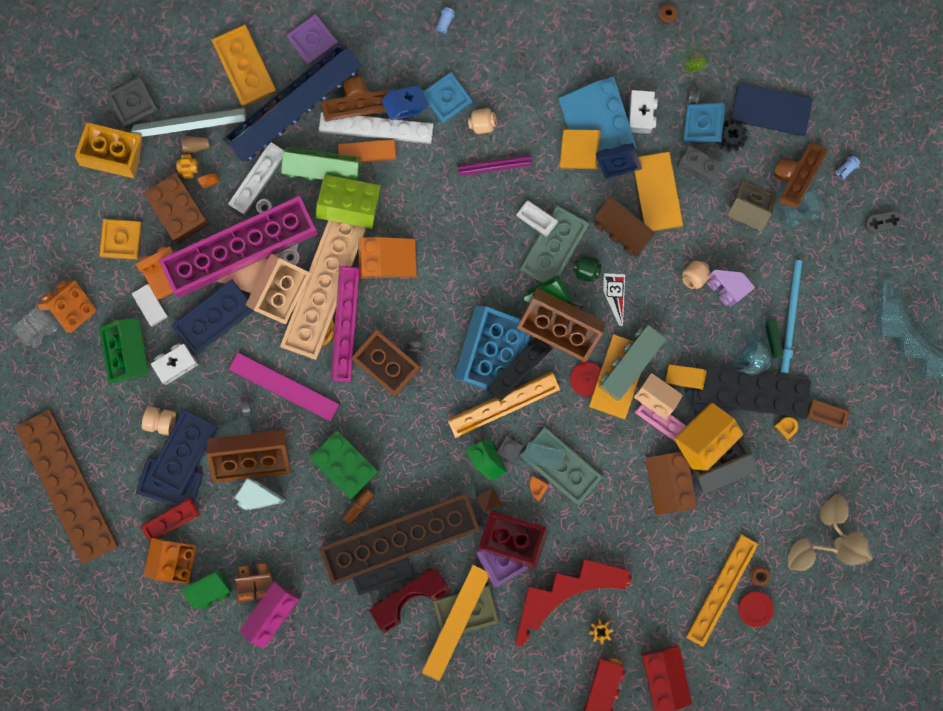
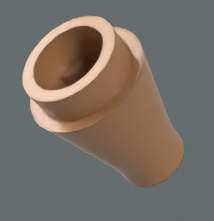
[181,136,209,154]

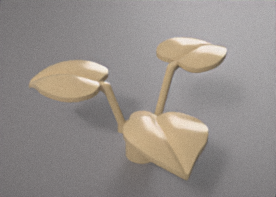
[788,493,872,571]

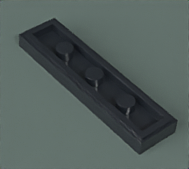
[486,338,552,402]

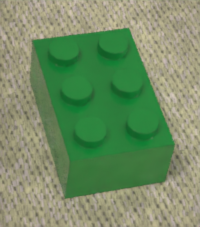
[310,431,379,499]

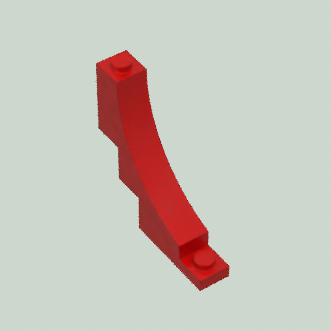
[515,559,632,647]

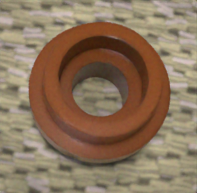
[659,4,678,23]
[750,566,770,586]

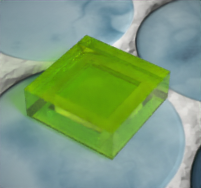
[684,57,707,73]

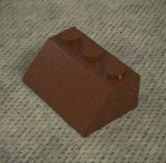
[593,196,655,257]

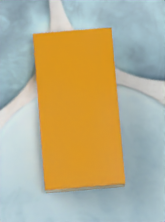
[665,365,707,390]

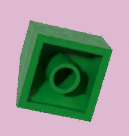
[180,570,233,611]

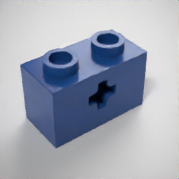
[382,85,429,121]

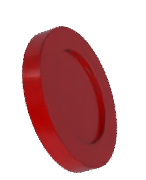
[570,362,601,397]
[738,592,774,628]

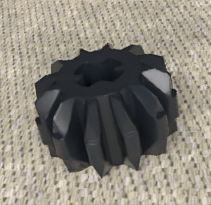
[716,120,748,152]

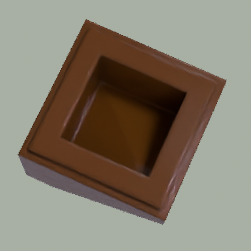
[476,488,502,514]

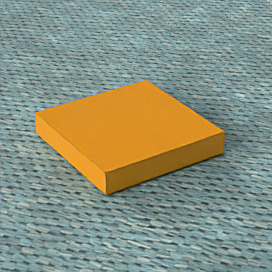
[560,130,601,169]
[99,219,142,260]

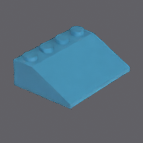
[558,77,637,164]
[453,306,531,389]

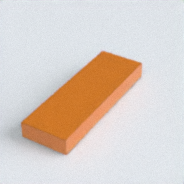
[338,139,396,162]

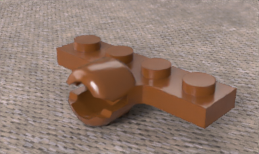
[321,76,391,122]
[774,143,828,209]

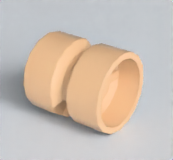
[142,406,176,436]

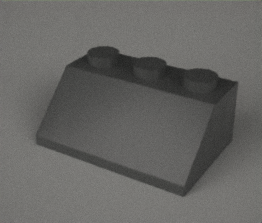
[689,437,758,494]

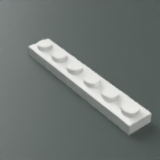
[319,112,433,144]

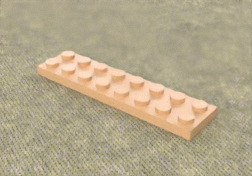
[280,220,367,360]

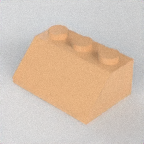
[246,254,311,325]

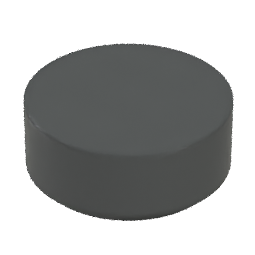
[241,397,252,417]

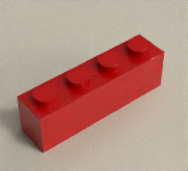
[583,657,626,711]

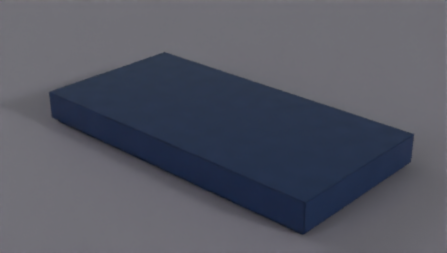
[731,83,813,136]
[171,279,254,356]
[147,409,219,495]

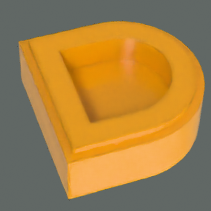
[774,417,798,440]

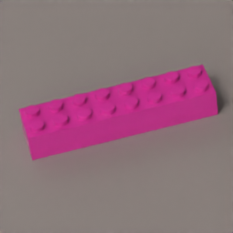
[159,196,318,298]

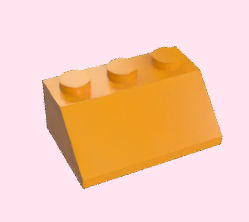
[75,122,142,178]
[674,403,743,471]

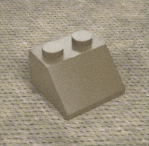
[727,180,777,231]

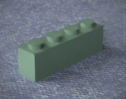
[599,325,666,401]

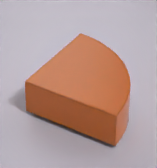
[197,173,220,189]
[530,475,549,501]

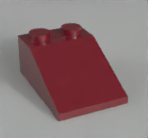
[478,511,548,570]

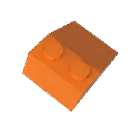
[358,237,417,279]

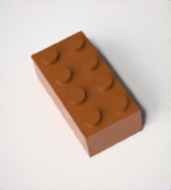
[517,288,605,362]

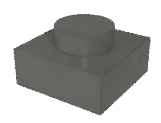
[497,437,523,463]

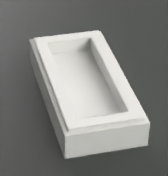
[516,200,558,237]
[132,284,168,327]

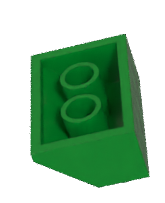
[99,319,149,384]

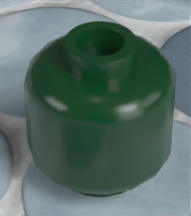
[573,255,602,282]

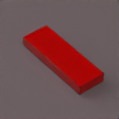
[140,498,201,543]

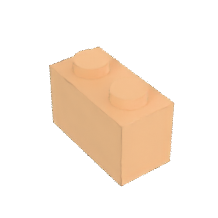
[634,373,683,420]

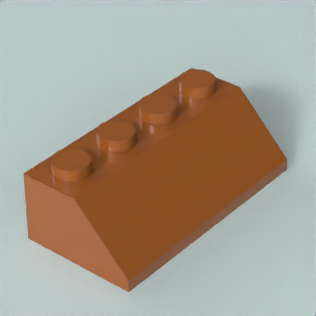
[206,430,290,483]

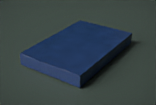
[136,457,204,506]

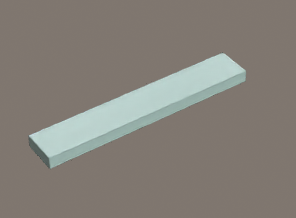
[131,108,246,137]

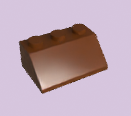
[645,452,697,515]

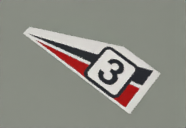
[604,273,625,326]

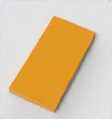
[212,25,277,107]
[634,152,683,231]
[588,334,641,420]

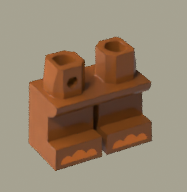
[235,563,275,602]

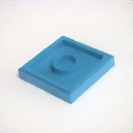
[423,72,473,124]
[684,103,725,143]

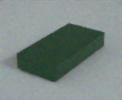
[765,318,784,359]

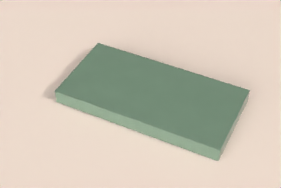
[519,205,590,283]
[520,426,603,506]

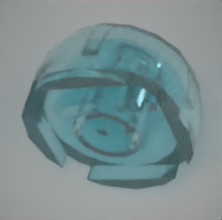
[735,336,772,376]

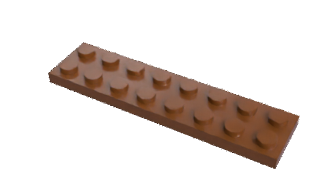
[15,409,118,565]

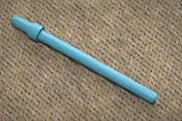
[781,260,803,373]

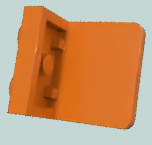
[136,246,176,300]
[37,280,96,333]

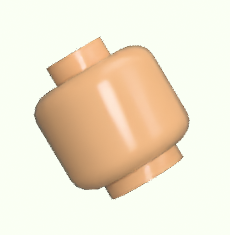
[468,108,497,134]
[682,261,711,289]

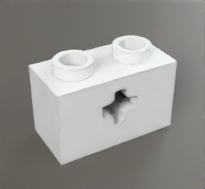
[628,90,658,133]
[151,343,199,385]

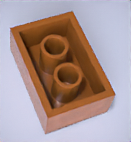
[144,173,210,244]
[351,329,421,398]

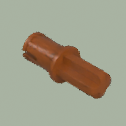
[343,488,374,525]

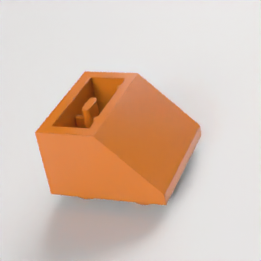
[144,538,197,584]

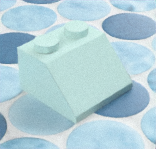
[235,478,286,510]

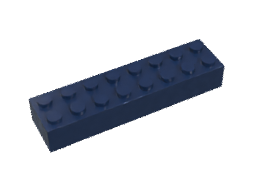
[223,44,361,162]

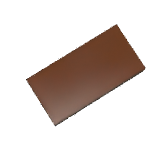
[807,399,850,430]

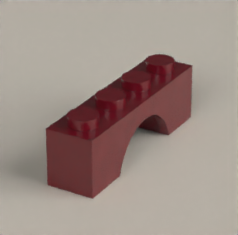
[369,568,450,634]

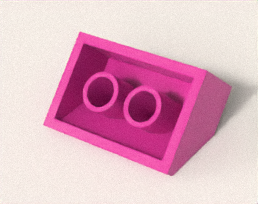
[239,582,301,649]

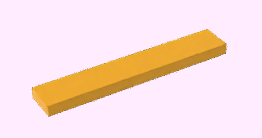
[447,371,560,438]
[685,534,758,647]
[422,565,489,681]

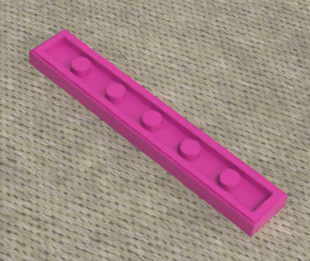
[331,266,359,382]
[229,353,340,421]

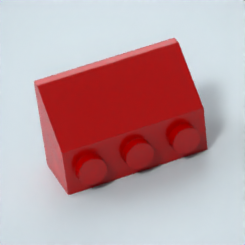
[641,645,692,711]

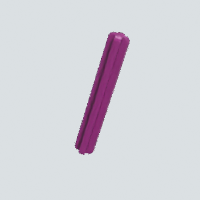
[458,155,532,176]

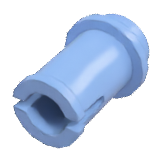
[436,7,455,33]
[835,155,860,180]

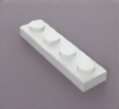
[228,143,284,215]

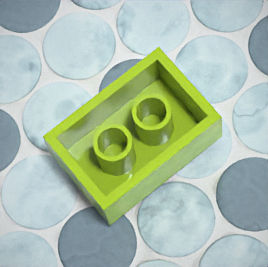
[316,174,381,229]

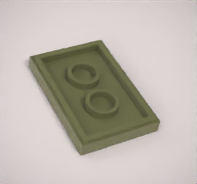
[433,585,499,633]

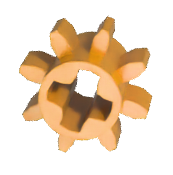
[176,154,198,179]
[588,619,613,644]

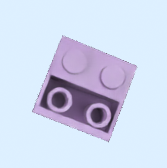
[707,270,755,307]

